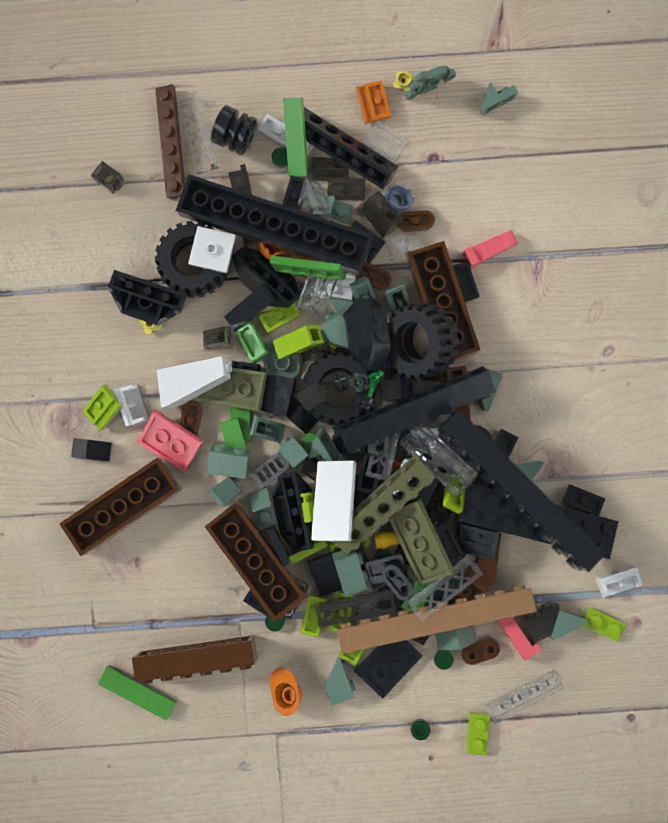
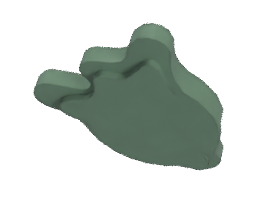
[404,66,456,100]
[263,337,301,379]

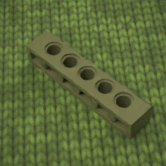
[333,454,435,554]

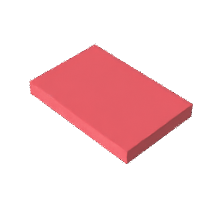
[137,410,204,473]

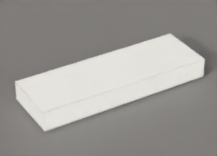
[257,114,313,156]

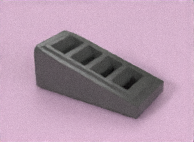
[249,451,291,490]

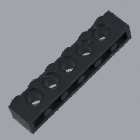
[304,107,399,190]

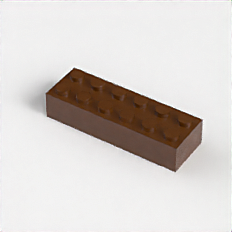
[406,241,481,360]
[59,458,182,556]
[204,502,309,622]
[132,635,257,684]

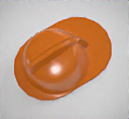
[270,668,303,716]

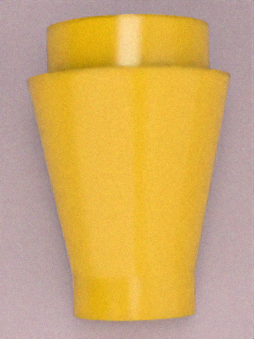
[375,531,400,550]

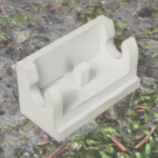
[114,384,149,428]
[595,565,642,598]

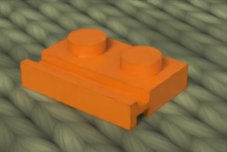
[356,80,391,124]

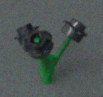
[333,370,385,413]

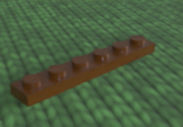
[155,84,185,199]

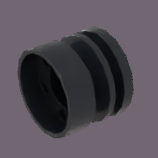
[211,105,257,156]

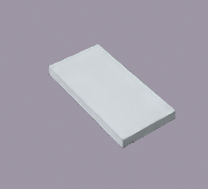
[312,461,356,541]

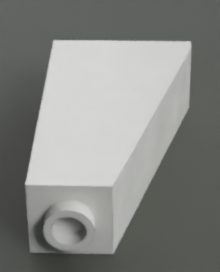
[157,356,232,410]

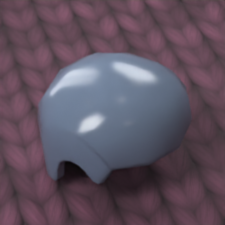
[384,184,415,213]

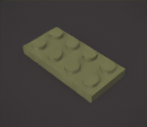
[190,368,267,412]
[389,499,455,585]

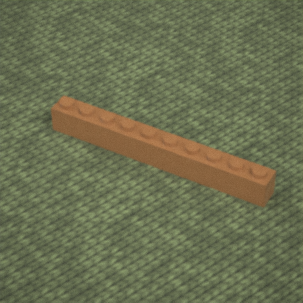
[337,585,537,654]

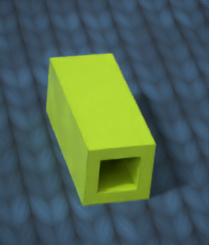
[273,324,324,359]

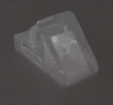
[298,177,331,214]
[385,232,426,261]

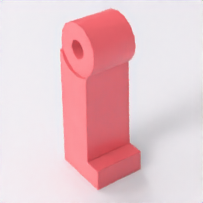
[462,230,518,268]
[497,617,541,661]

